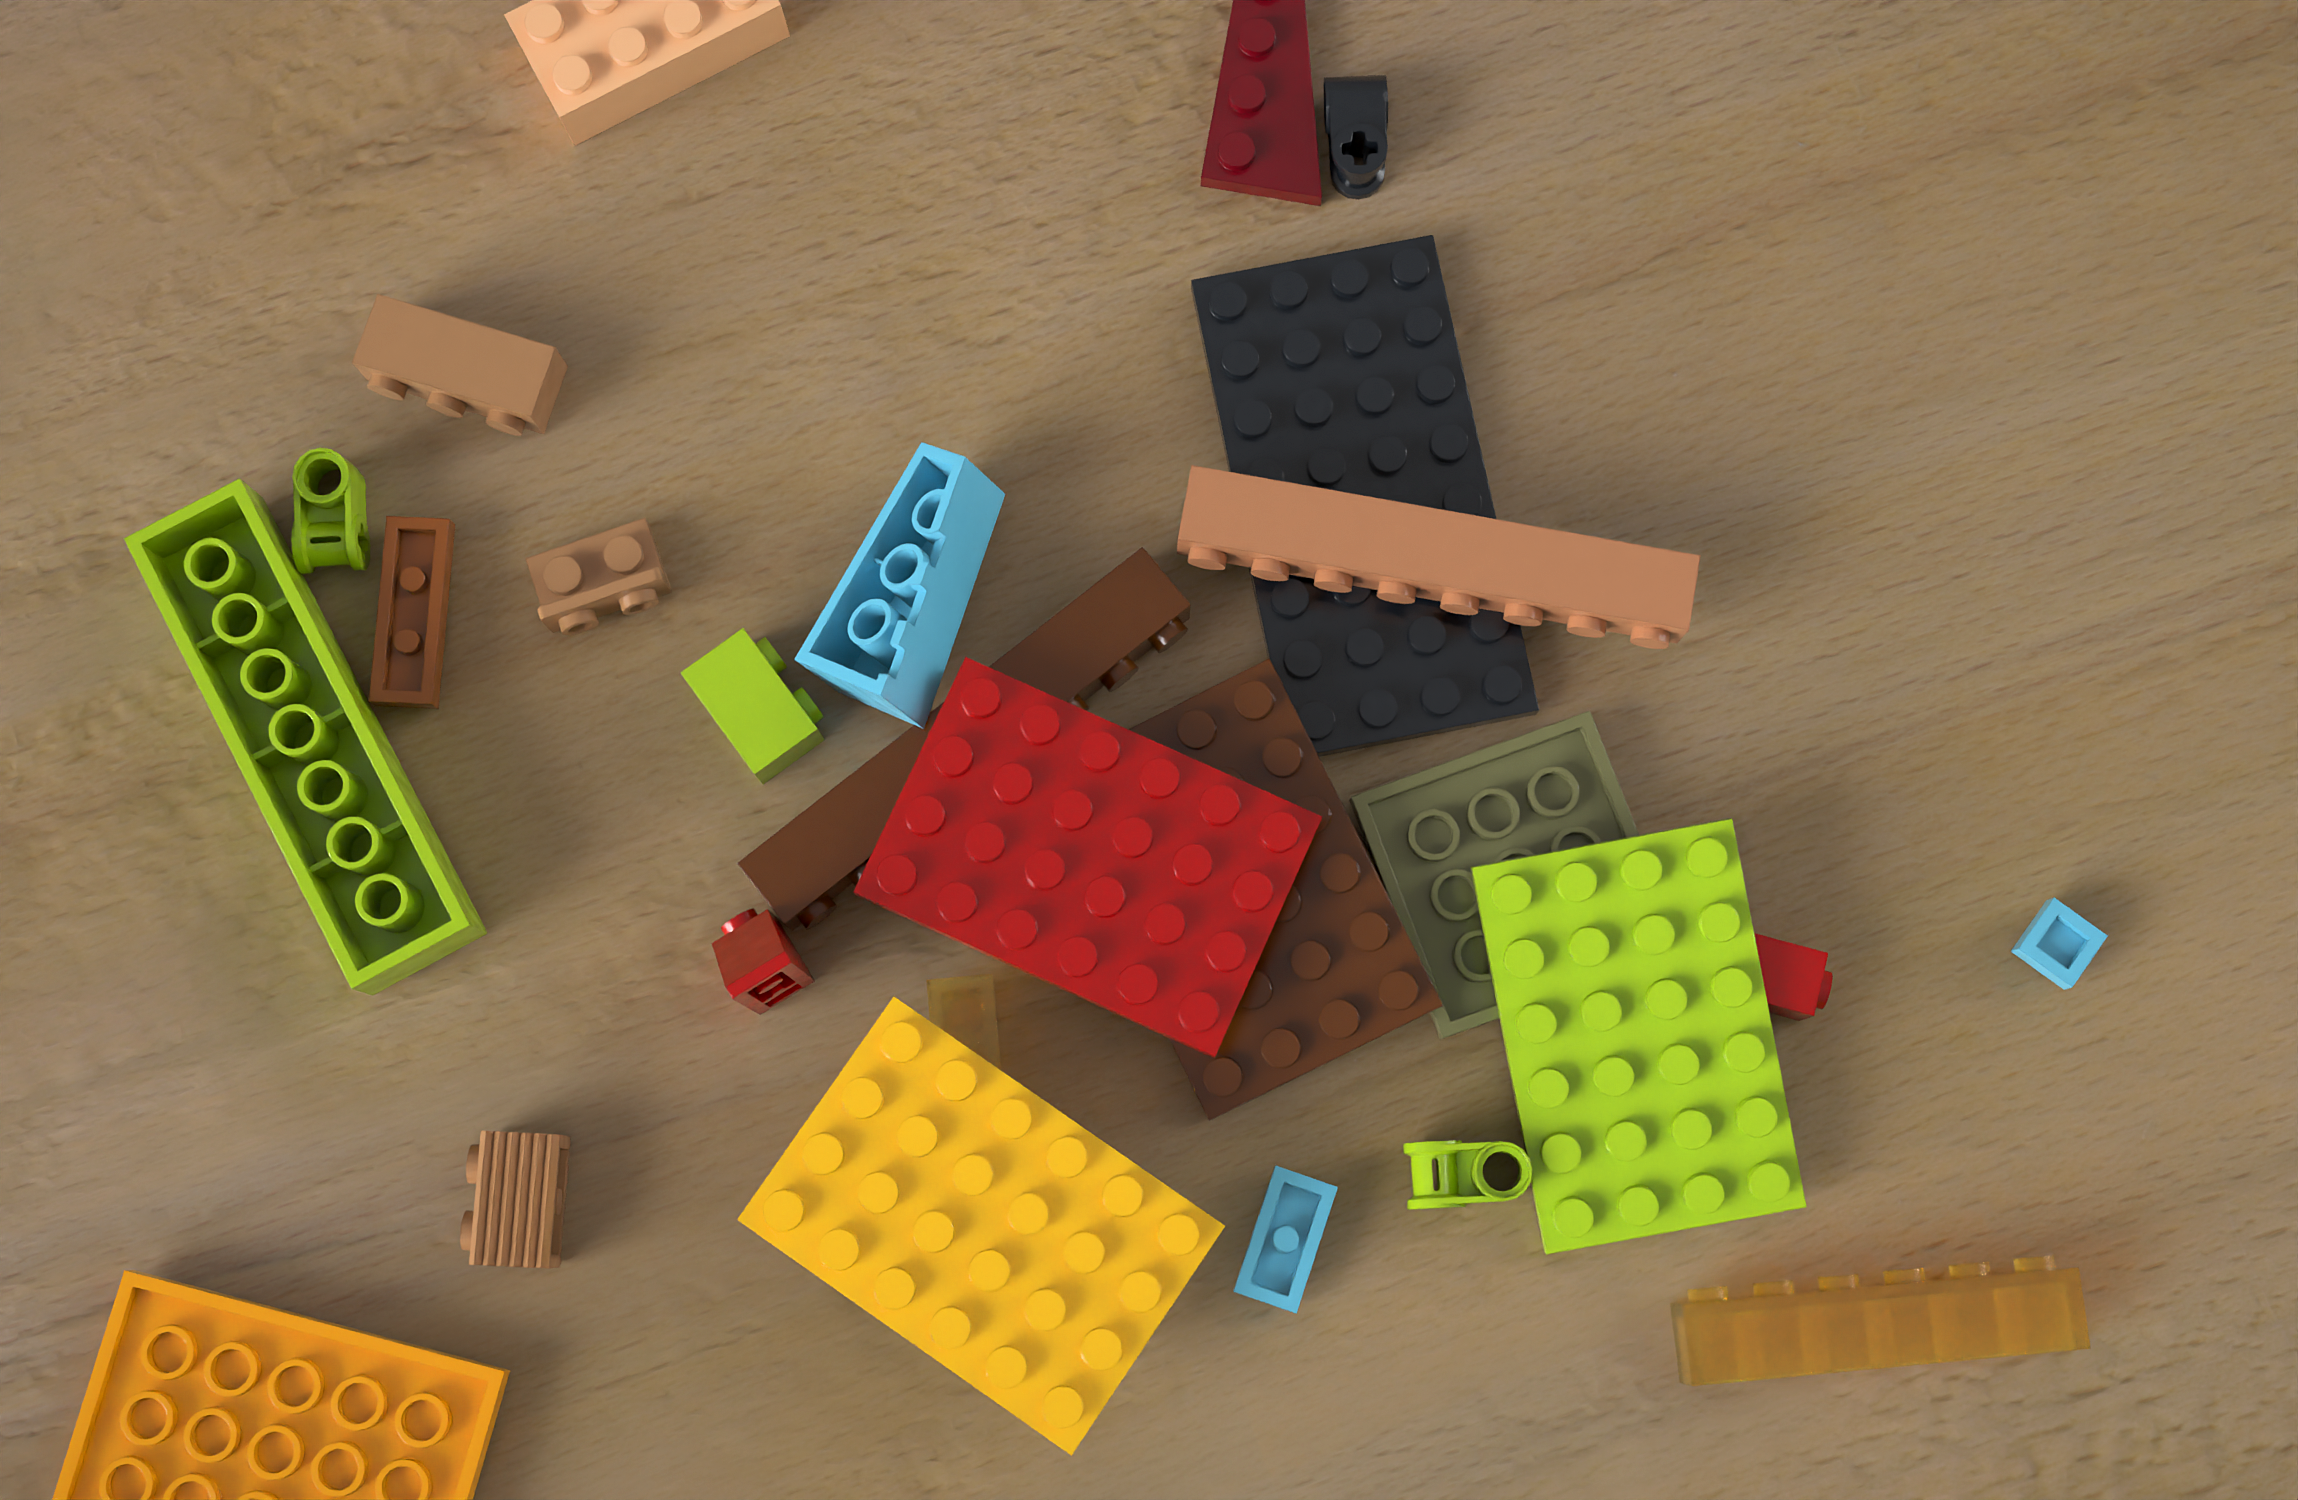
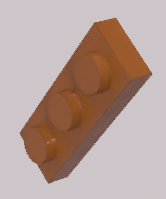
[369,516,455,709]

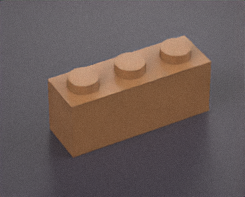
[352,294,568,436]

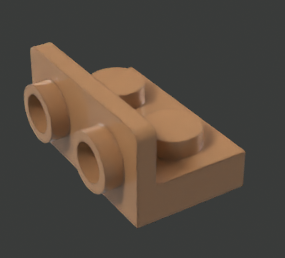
[525,518,672,635]

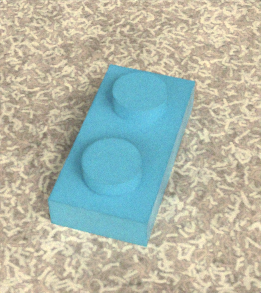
[1233,1166,1338,1314]

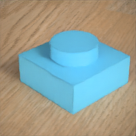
[2011,897,2108,990]

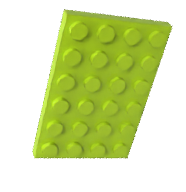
[1471,818,1807,1255]

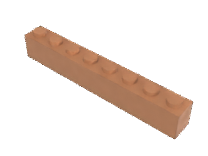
[1177,465,1701,649]

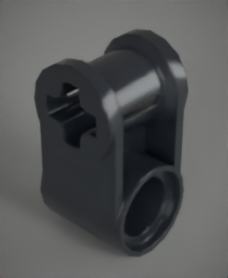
[1323,75,1388,200]

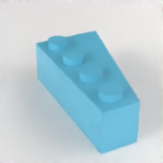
[794,442,1005,729]

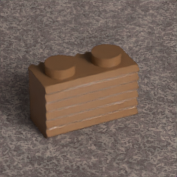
[460,1131,571,1269]

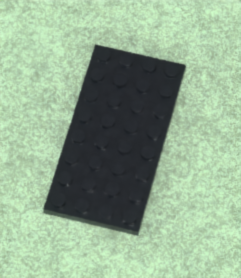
[1191,235,1539,757]

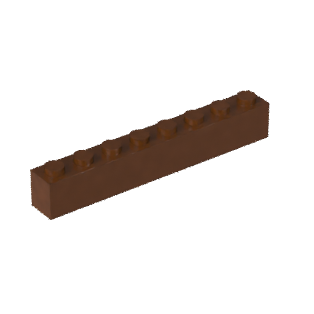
[737,547,1191,931]

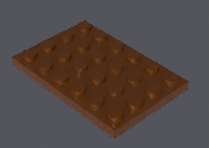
[1128,658,1444,1121]

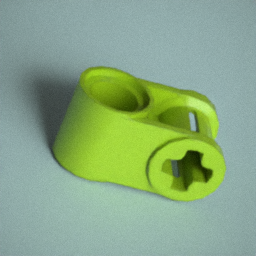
[291,448,371,574]
[1403,1140,1533,1210]

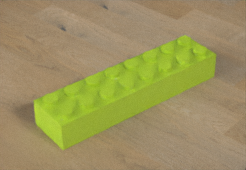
[124,478,488,996]

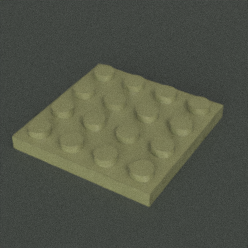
[1349,711,1639,1040]

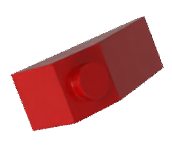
[711,908,815,1015]

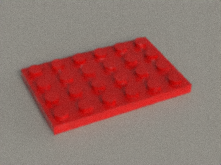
[854,657,1323,1058]

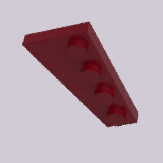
[1200,0,1322,206]

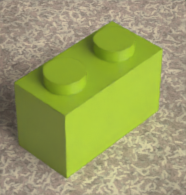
[680,628,825,784]

